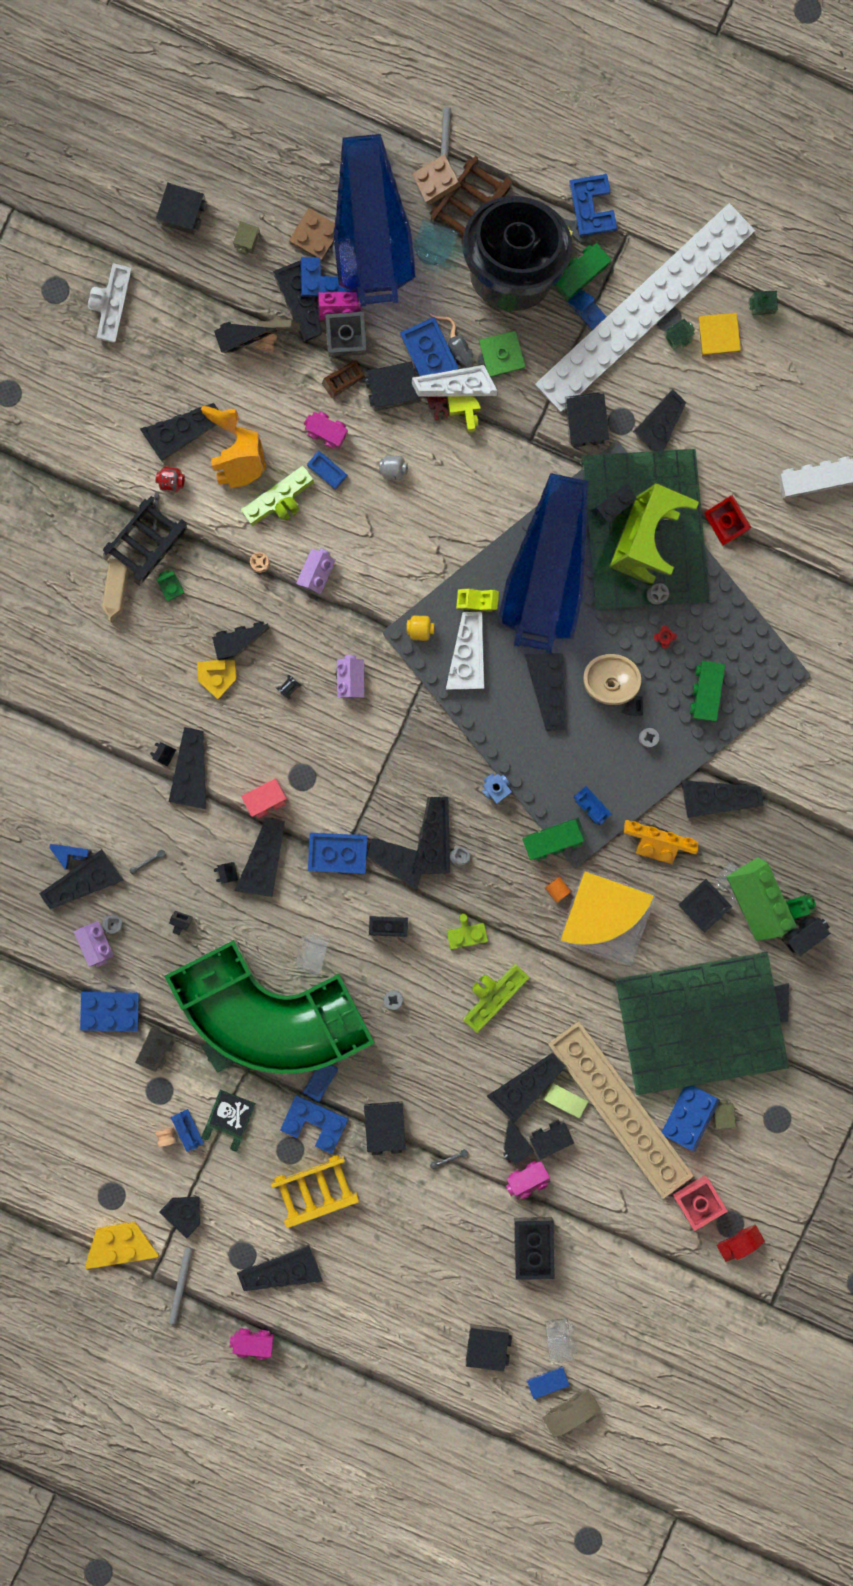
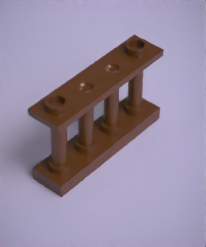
[430,155,513,245]

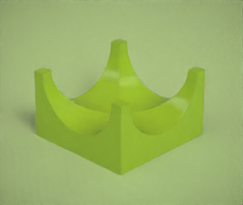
[610,484,699,585]

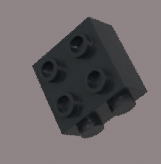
[156,182,207,235]
[783,916,831,957]
[465,1324,512,1371]

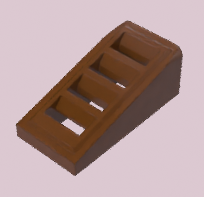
[322,360,366,398]

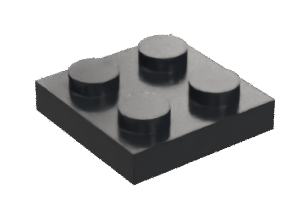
[678,878,733,933]

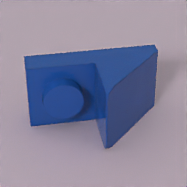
[567,289,607,330]
[49,844,91,870]

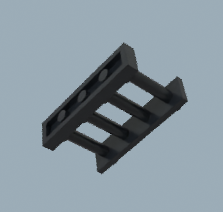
[103,496,188,586]

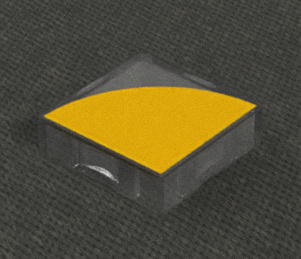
[557,869,656,967]

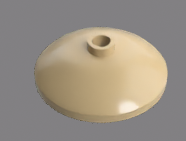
[583,654,641,705]

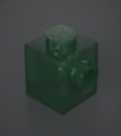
[748,290,778,315]
[663,318,695,350]

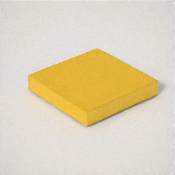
[698,313,741,355]

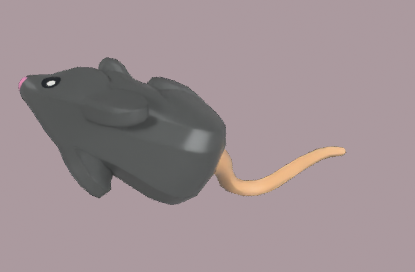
[430,313,473,368]

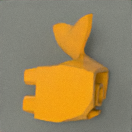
[201,406,266,488]

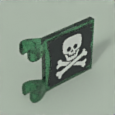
[201,1089,256,1152]

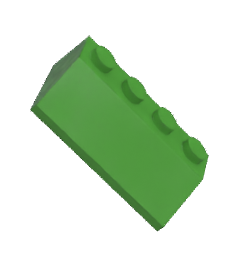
[726,857,797,941]

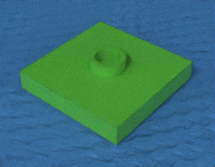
[479,330,525,377]

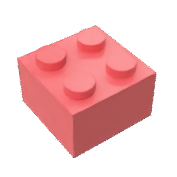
[241,778,288,819]
[672,1175,728,1231]

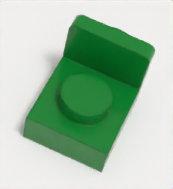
[156,570,185,601]
[786,893,816,919]

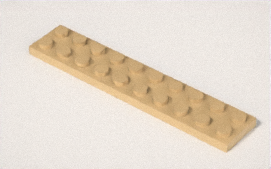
[548,1021,694,1199]

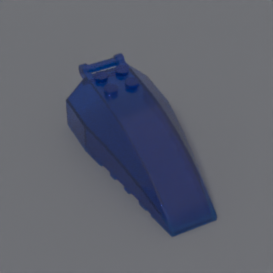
[334,134,416,307]
[498,473,588,653]

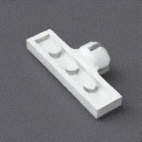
[88,263,131,343]

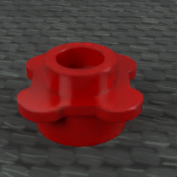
[654,626,677,649]

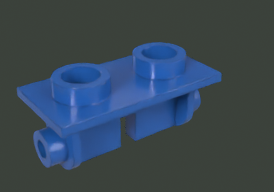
[573,786,612,826]
[171,1109,204,1152]

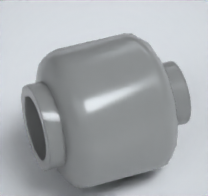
[379,455,408,480]

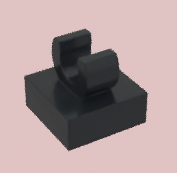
[621,696,643,716]
[150,742,176,767]
[214,862,238,884]
[169,911,193,935]

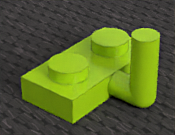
[447,913,488,950]

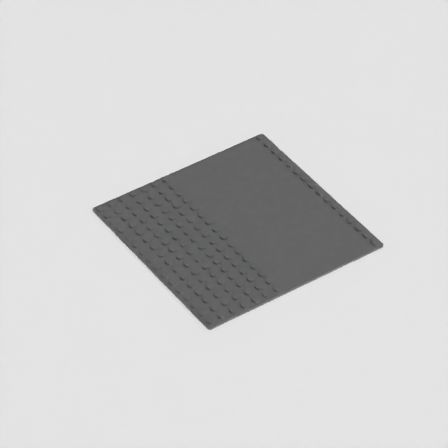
[383,441,810,868]

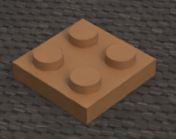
[412,154,461,206]
[289,208,341,261]

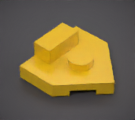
[197,660,237,700]

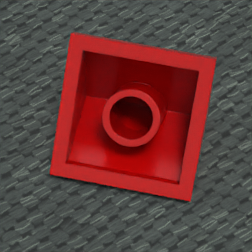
[704,495,752,546]

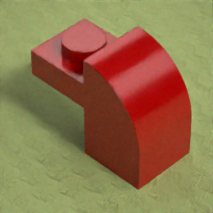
[716,1224,765,1262]

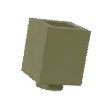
[233,221,260,254]
[713,1100,736,1129]

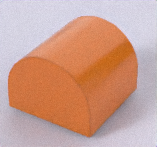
[544,876,571,903]

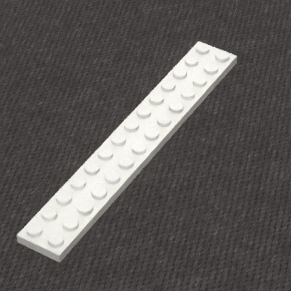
[535,203,755,413]

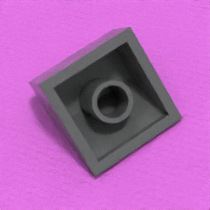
[325,312,367,357]

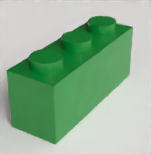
[553,243,612,301]
[689,661,725,722]
[522,817,587,861]

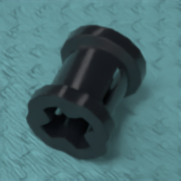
[276,674,302,700]

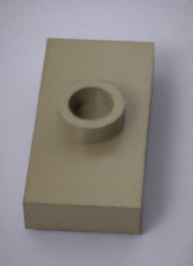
[257,318,300,333]

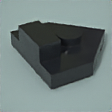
[159,1196,200,1239]

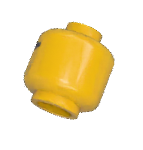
[407,615,435,641]

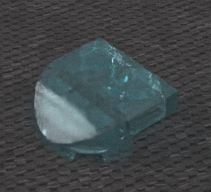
[414,219,459,265]

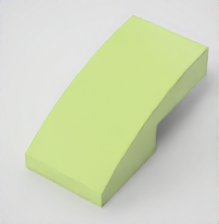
[543,1082,588,1118]

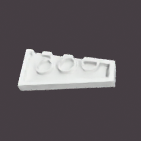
[412,365,497,396]
[446,612,484,690]

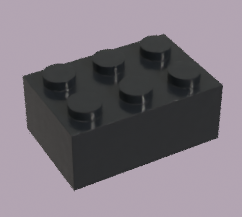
[514,1217,555,1280]

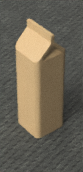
[102,559,129,623]

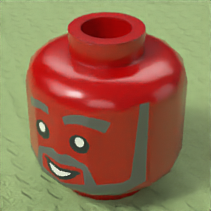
[155,466,185,493]

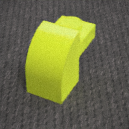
[447,396,480,433]
[456,589,499,612]

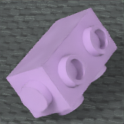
[296,548,336,595]
[337,655,364,698]
[73,921,113,967]

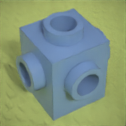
[482,773,512,804]

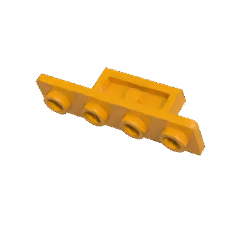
[624,820,698,864]

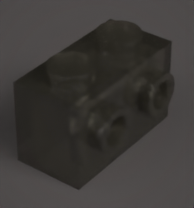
[135,1026,175,1072]

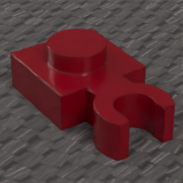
[426,396,449,421]

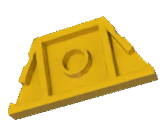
[85,1221,159,1269]

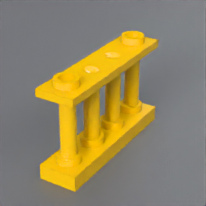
[271,1155,360,1228]

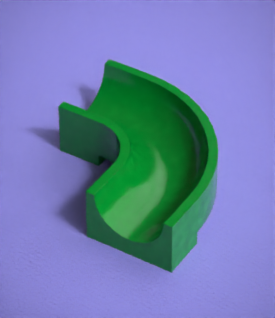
[164,940,375,1074]

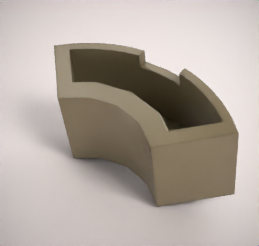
[542,1389,601,1438]

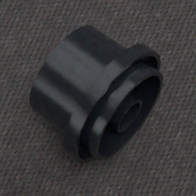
[463,196,572,311]

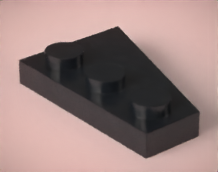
[633,389,686,458]
[367,838,421,890]

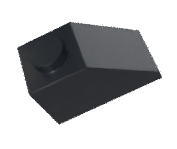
[503,1119,534,1165]

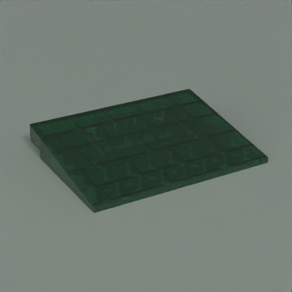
[582,449,710,610]
[615,952,789,1095]

